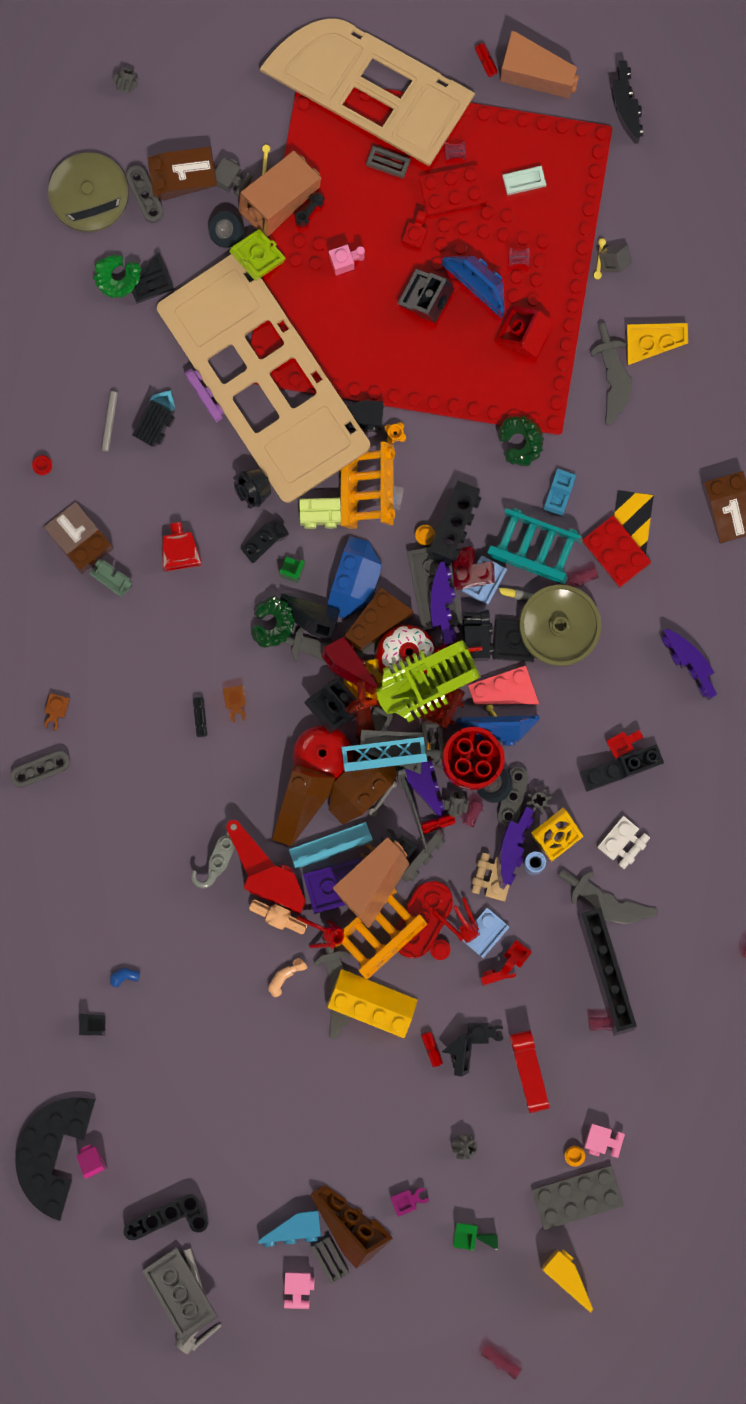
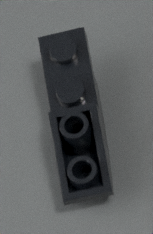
[611,60,643,144]
[579,744,664,792]

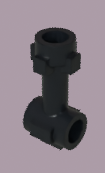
[295,192,325,227]

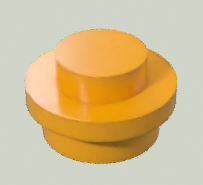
[415,525,435,545]
[564,1146,585,1167]

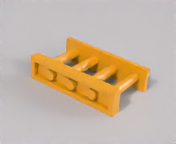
[341,442,395,529]
[335,888,427,980]

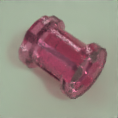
[445,141,466,161]
[509,248,530,266]

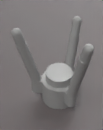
[175,1323,221,1354]

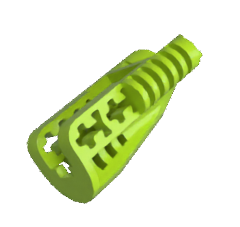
[376,640,481,722]

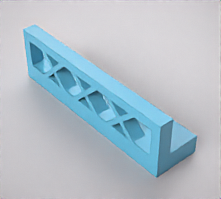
[342,737,427,772]
[289,822,373,869]

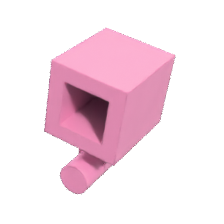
[329,245,365,276]
[584,1124,625,1158]
[284,1272,315,1309]

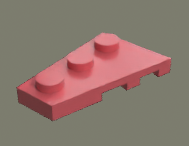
[468,666,539,705]

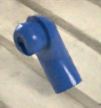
[110,968,141,987]

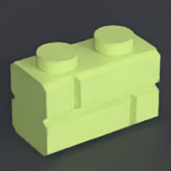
[300,498,341,529]

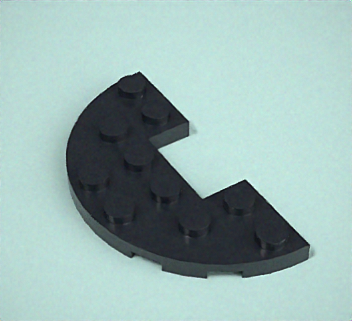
[15,1097,96,1221]

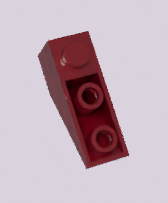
[321,637,378,695]

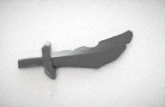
[591,323,632,426]
[281,627,378,662]
[394,765,428,853]
[558,869,658,924]
[314,934,351,1039]

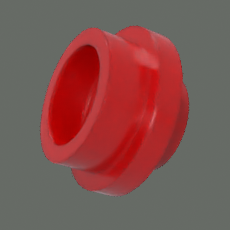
[32,455,52,476]
[430,940,451,960]

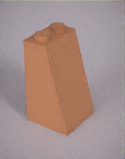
[500,31,579,99]
[238,151,321,237]
[333,837,409,928]

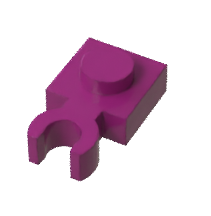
[390,1187,429,1217]

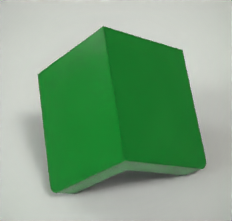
[279,556,305,583]
[453,1222,478,1251]

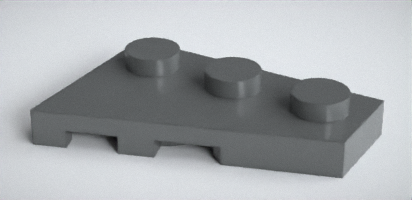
[360,730,423,774]

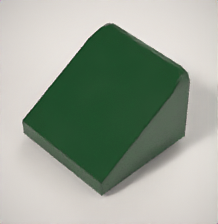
[476,1233,498,1250]

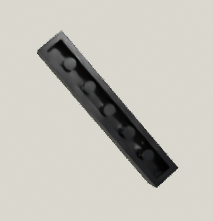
[578,908,637,1036]

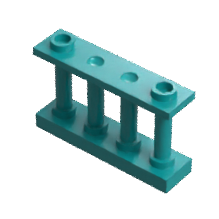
[488,508,583,585]

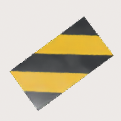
[614,490,654,554]

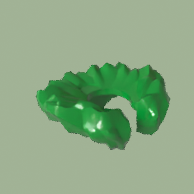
[93,255,141,298]

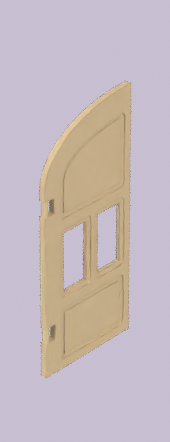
[260,19,475,166]

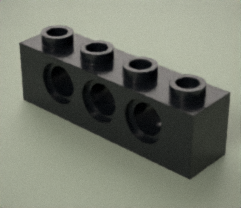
[427,481,482,566]

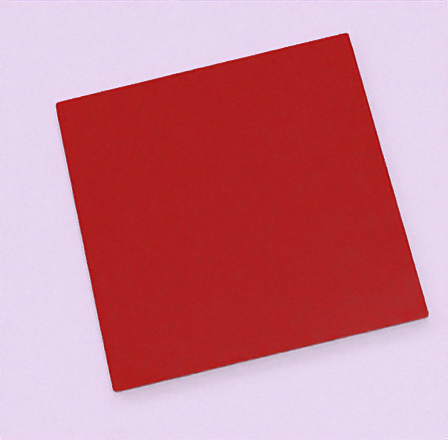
[246,87,612,435]

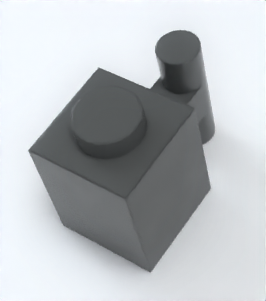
[215,157,253,197]

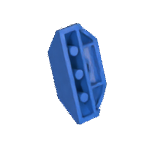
[442,256,505,318]
[327,536,382,619]
[457,715,539,746]

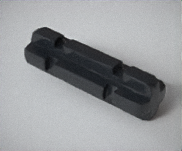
[193,697,208,737]

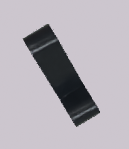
[123,1194,209,1241]

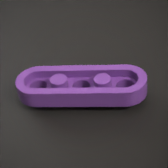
[184,368,224,423]

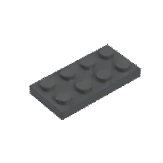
[407,547,462,631]
[532,1165,624,1230]
[142,1248,218,1341]

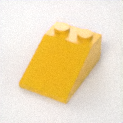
[541,1249,593,1313]

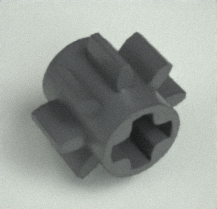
[112,68,139,93]
[527,788,552,814]
[444,791,469,817]
[451,1134,477,1160]

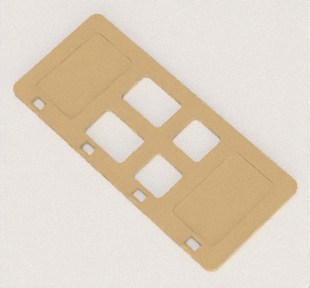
[157,254,371,503]

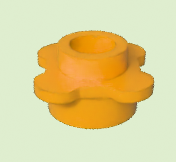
[385,422,406,444]

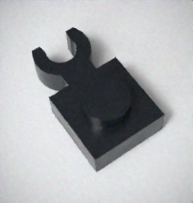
[380,828,418,861]
[468,1023,503,1044]

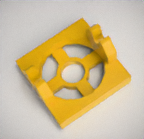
[531,808,584,862]

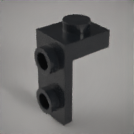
[241,519,289,563]

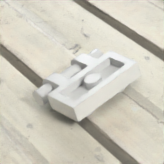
[597,816,650,869]

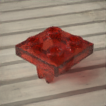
[419,688,465,728]

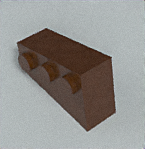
[345,588,414,652]

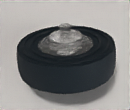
[209,211,245,248]
[477,768,513,803]

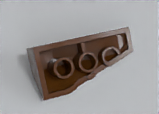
[272,764,335,846]
[311,1185,393,1269]

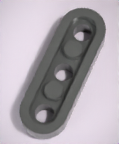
[126,166,163,223]
[11,751,70,788]
[498,767,528,827]
[401,830,446,882]

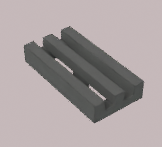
[366,146,411,179]
[421,722,444,759]
[311,1237,349,1284]

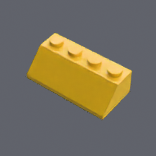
[326,969,418,1039]

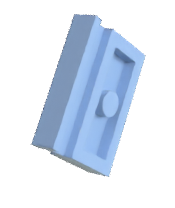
[462,555,507,605]
[462,908,509,958]

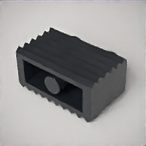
[132,400,175,447]

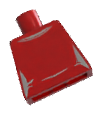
[162,522,202,572]

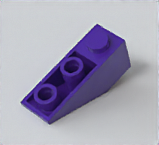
[405,759,444,817]

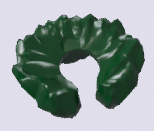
[498,416,544,466]
[251,596,295,648]

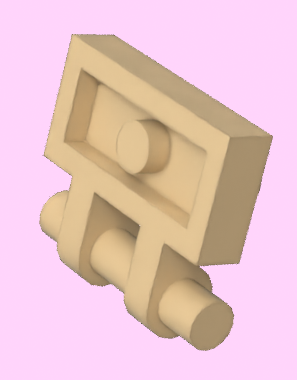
[472,853,510,902]

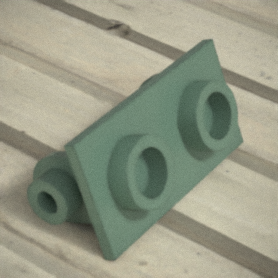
[89,559,132,597]

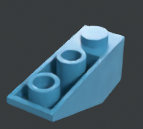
[258,1210,321,1247]

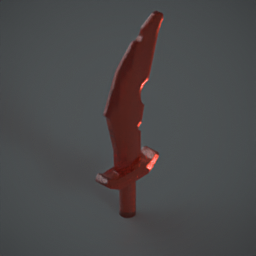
[346,680,380,762]

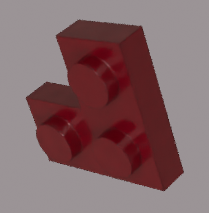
[453,546,495,590]

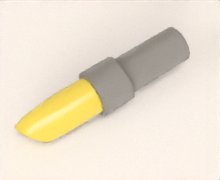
[499,588,534,601]

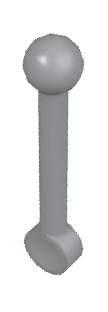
[369,781,397,817]

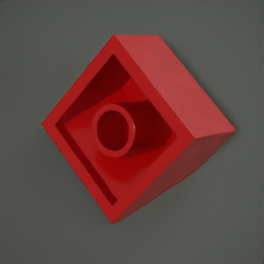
[495,306,553,357]

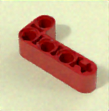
[509,1030,550,1114]

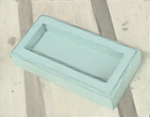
[502,166,546,196]

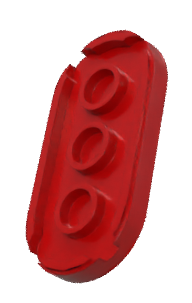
[395,881,453,958]

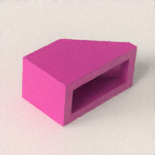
[76,1145,107,1179]

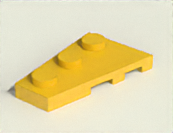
[627,323,688,366]

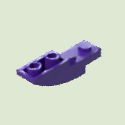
[430,562,456,647]
[661,629,717,700]
[497,807,534,890]

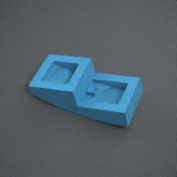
[544,469,577,516]

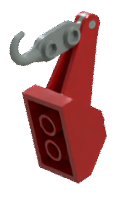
[191,820,306,915]

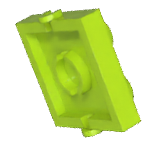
[229,229,286,281]

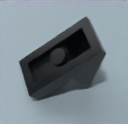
[441,1032,473,1077]

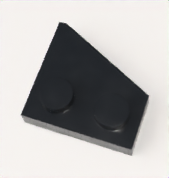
[132,253,174,304]

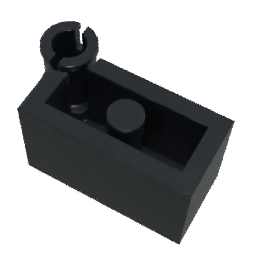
[462,609,494,661]

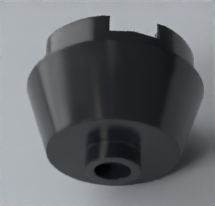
[233,469,271,509]

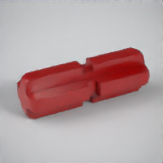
[475,43,497,77]
[421,814,456,834]
[421,1032,443,1067]

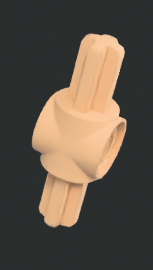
[249,899,307,935]

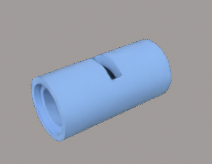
[523,852,546,875]

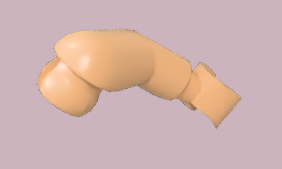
[268,958,308,997]

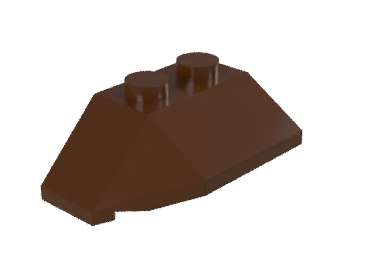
[328,754,396,824]

